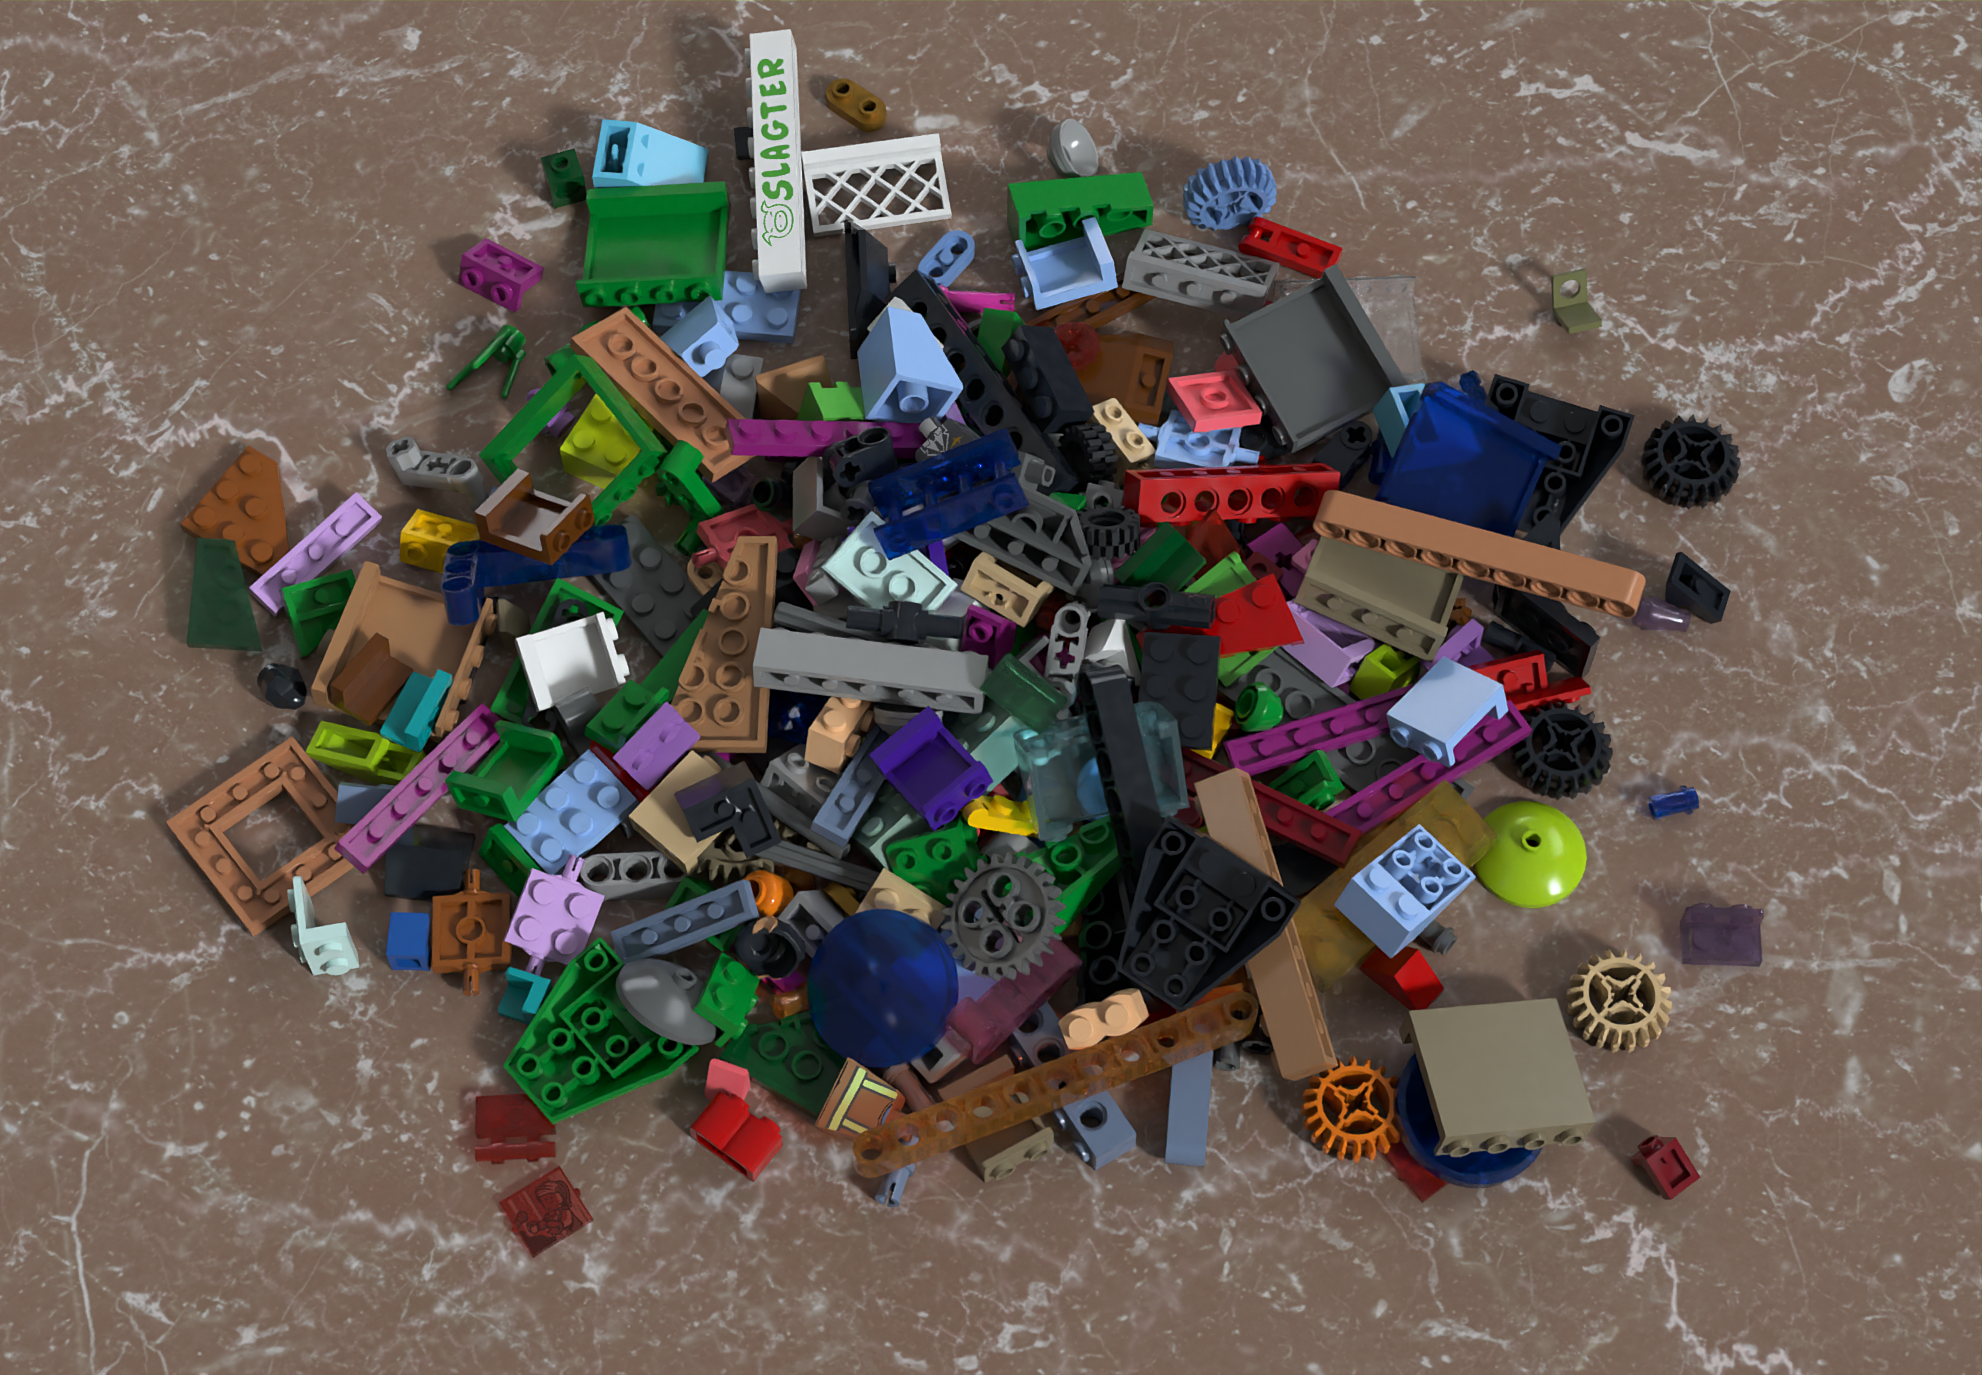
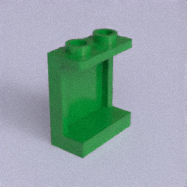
[445,720,568,823]

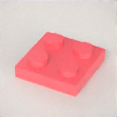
[1166,370,1262,433]

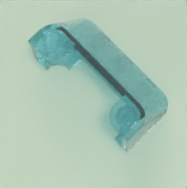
[1013,702,1189,842]

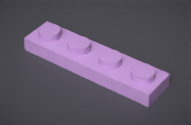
[249,492,382,617]

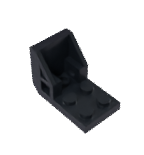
[1492,513,1601,679]

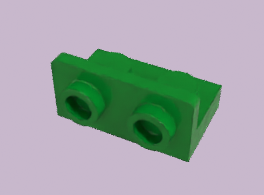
[585,679,670,754]

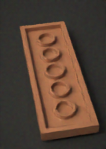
[570,307,755,483]

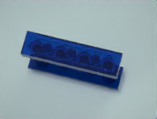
[868,428,1029,561]

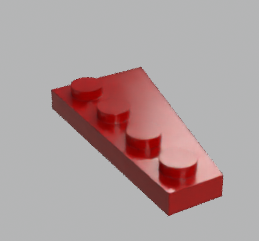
[1135,573,1305,659]

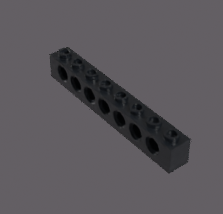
[886,269,1085,497]

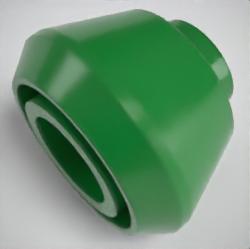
[1234,681,1284,732]

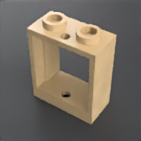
[960,551,1059,628]

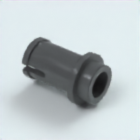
[1418,919,1458,955]

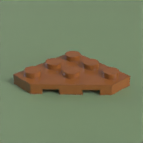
[180,445,291,578]

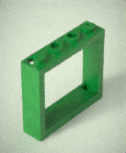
[479,354,669,553]

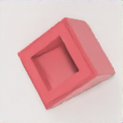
[704,1058,751,1100]

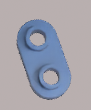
[918,230,975,287]

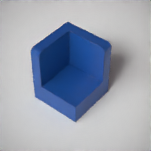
[386,912,432,971]

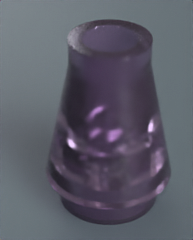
[1632,594,1691,632]

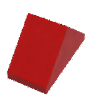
[1359,946,1444,1011]

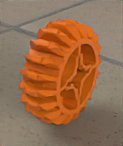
[1300,1056,1408,1163]

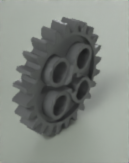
[942,852,1066,981]

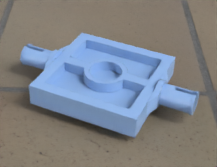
[1138,410,1260,469]

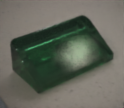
[979,653,1068,736]

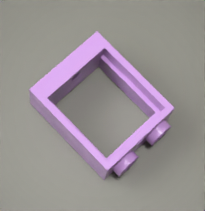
[1281,598,1381,688]

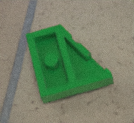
[279,569,356,658]

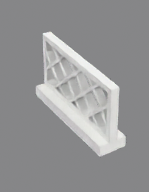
[801,133,952,237]

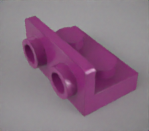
[458,238,544,312]

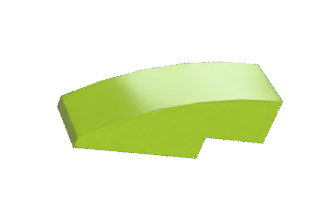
[306,721,427,786]

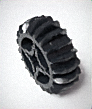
[1641,414,1741,509]
[1509,700,1613,800]

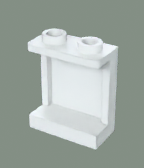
[514,612,630,712]

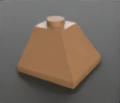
[755,354,833,420]

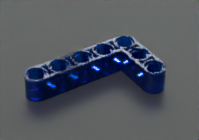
[440,524,632,626]

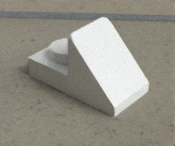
[1083,619,1141,689]

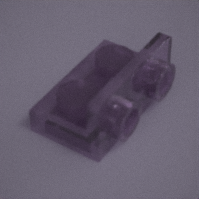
[1680,903,1764,967]

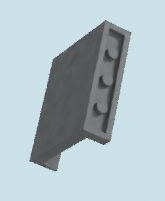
[1219,264,1408,454]

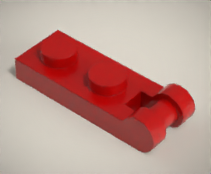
[1238,217,1343,279]

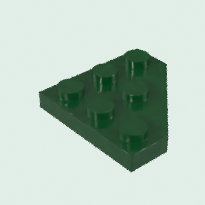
[719,1002,880,1120]

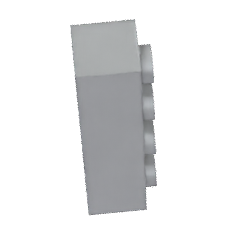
[805,534,843,606]

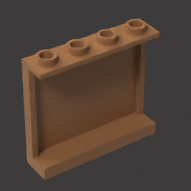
[311,561,498,743]

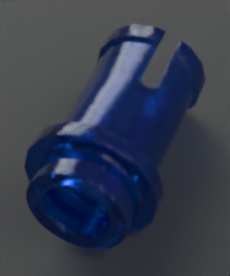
[1648,785,1699,820]

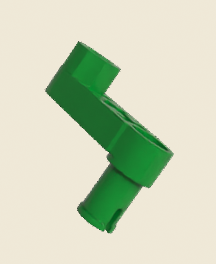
[657,440,725,558]

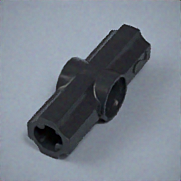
[1097,582,1216,631]

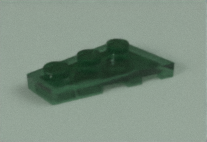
[187,538,263,652]

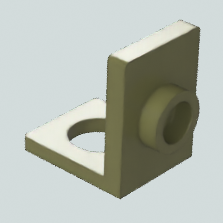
[1551,268,1602,334]

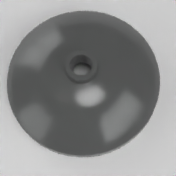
[616,958,721,1045]

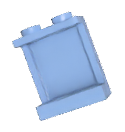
[1011,217,1118,310]
[1386,656,1508,768]

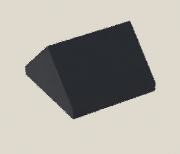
[384,826,475,902]

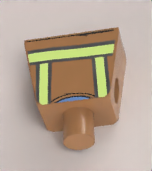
[815,1057,918,1148]

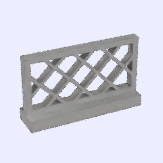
[1122,229,1280,319]

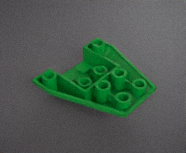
[503,937,699,1124]

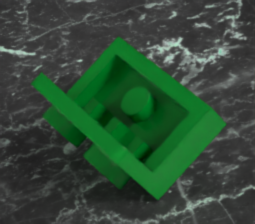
[1267,750,1345,811]
[693,952,761,1048]

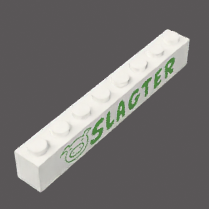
[745,29,807,293]

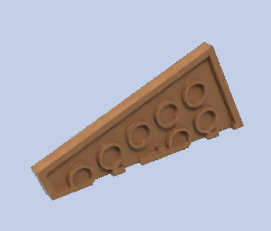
[670,536,778,753]

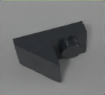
[1664,552,1731,624]

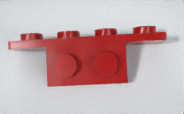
[1468,649,1591,712]

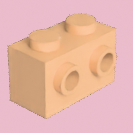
[804,696,876,774]

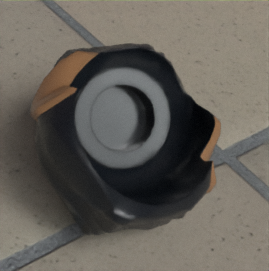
[734,916,806,980]

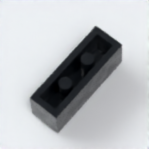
[1001,325,1095,434]

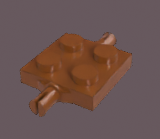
[432,869,512,996]

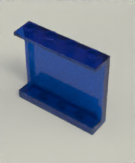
[1374,381,1562,537]

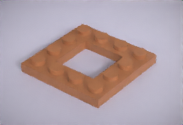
[166,736,356,937]

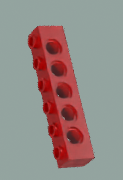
[1123,463,1340,528]

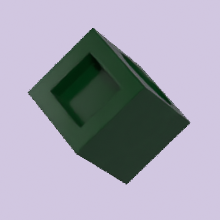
[541,149,587,209]

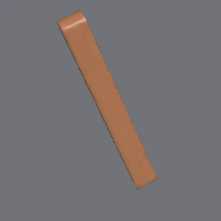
[1313,490,1646,618]

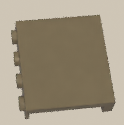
[1294,536,1465,663]
[1399,998,1596,1157]

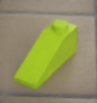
[1349,638,1446,700]

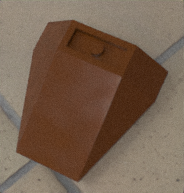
[1016,333,1174,464]

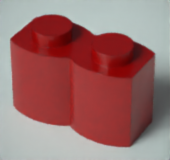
[690,1091,783,1182]

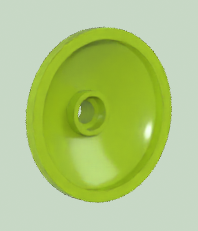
[1471,801,1587,908]

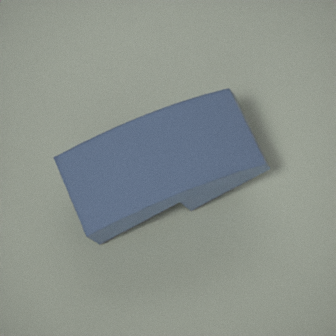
[334,782,395,824]

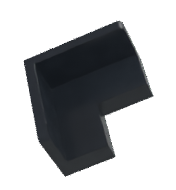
[674,761,782,858]

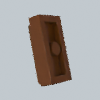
[330,632,414,725]

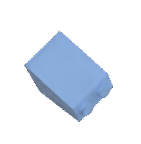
[857,306,963,423]

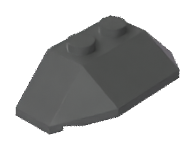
[940,477,1092,596]

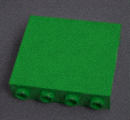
[576,181,731,308]

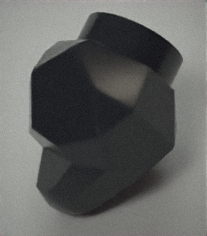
[257,663,307,710]

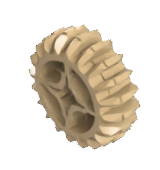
[1566,949,1673,1053]

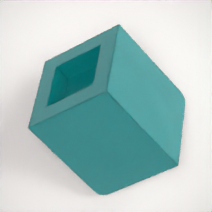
[498,967,553,1025]

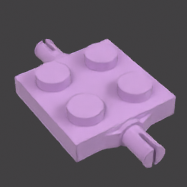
[503,854,604,976]

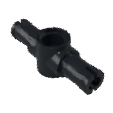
[846,601,963,644]

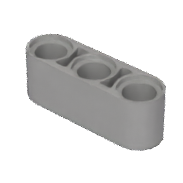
[580,851,694,901]

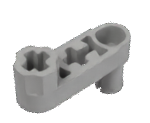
[385,436,489,515]
[1039,601,1091,712]

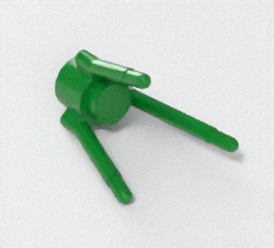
[446,325,527,399]

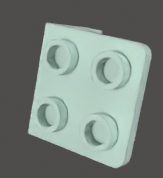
[287,875,359,976]

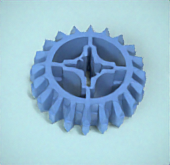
[1182,156,1277,232]

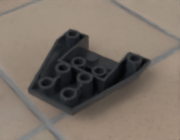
[1484,374,1635,536]
[1116,815,1302,1013]

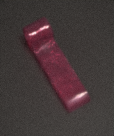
[945,940,1082,1064]

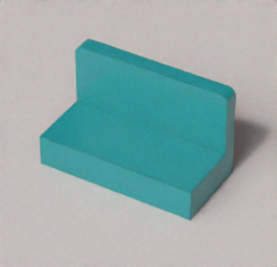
[380,669,453,753]

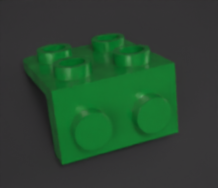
[886,810,989,905]

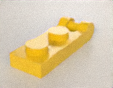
[960,795,1053,839]

